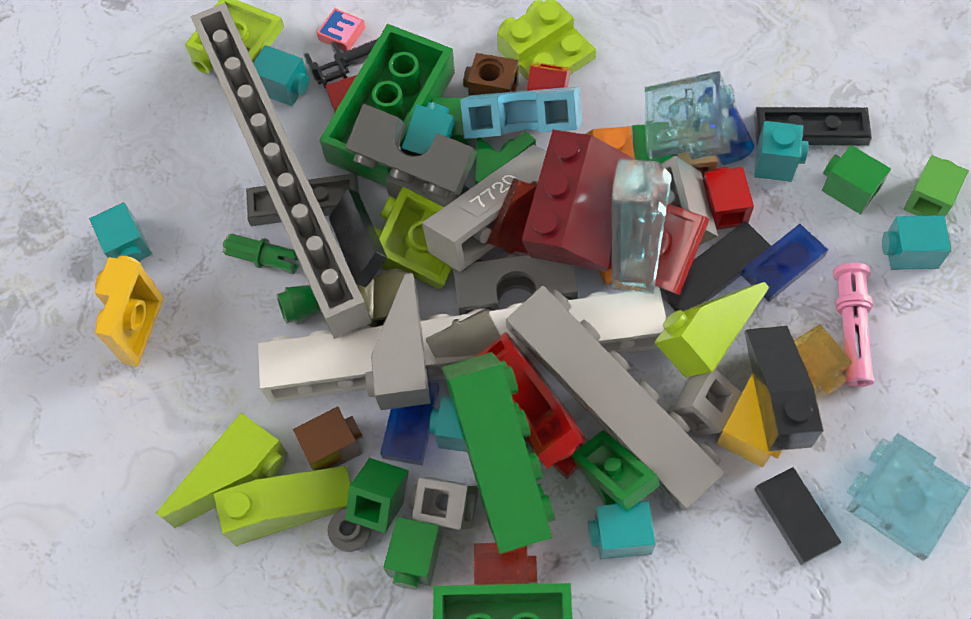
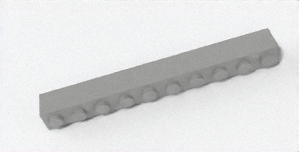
[191,3,372,339]

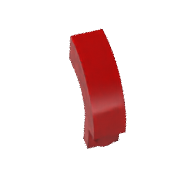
[475,332,583,469]

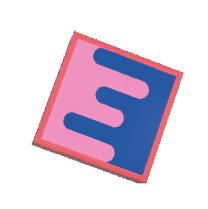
[317,8,365,51]

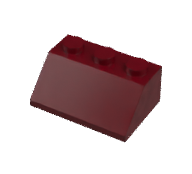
[522,129,636,272]

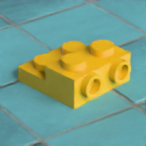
[94,256,164,367]

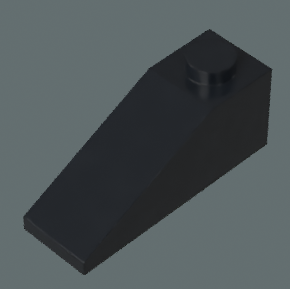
[744,325,824,452]

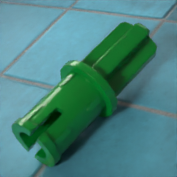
[223,234,299,274]

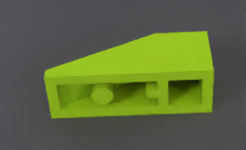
[654,282,769,378]
[156,413,287,528]
[213,466,351,546]

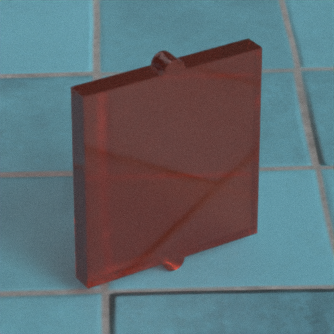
[487,178,538,254]

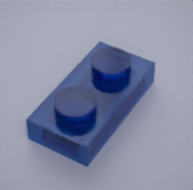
[741,224,829,302]
[380,381,440,466]

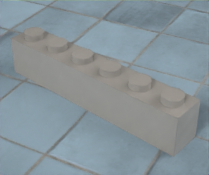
[506,285,725,510]

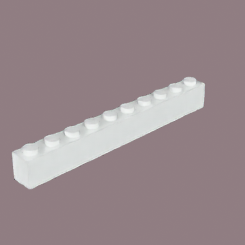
[258,286,666,403]

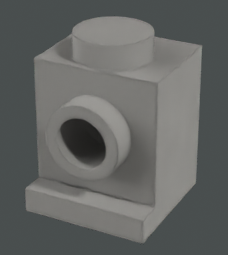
[667,369,742,438]
[409,477,478,530]

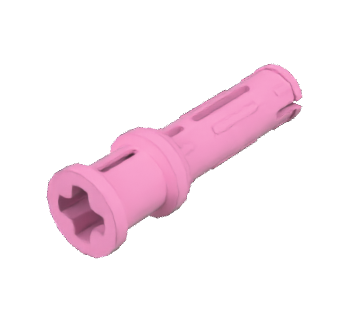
[833,263,874,387]

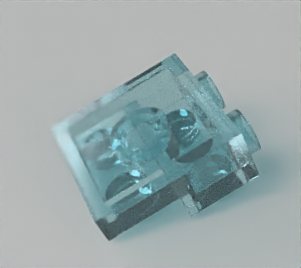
[645,71,737,159]
[845,433,970,561]

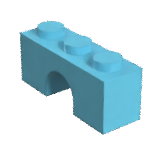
[460,86,582,139]

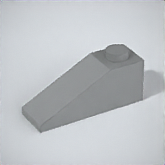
[365,273,430,410]

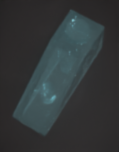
[612,159,672,294]

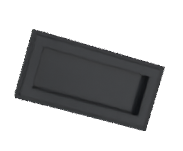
[754,467,842,565]

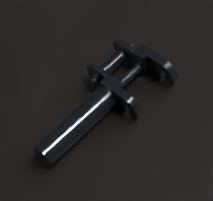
[303,38,378,89]

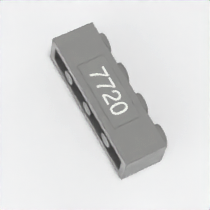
[422,145,546,272]

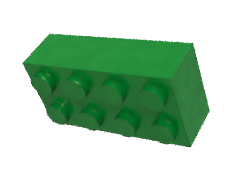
[319,23,455,187]
[442,352,555,554]

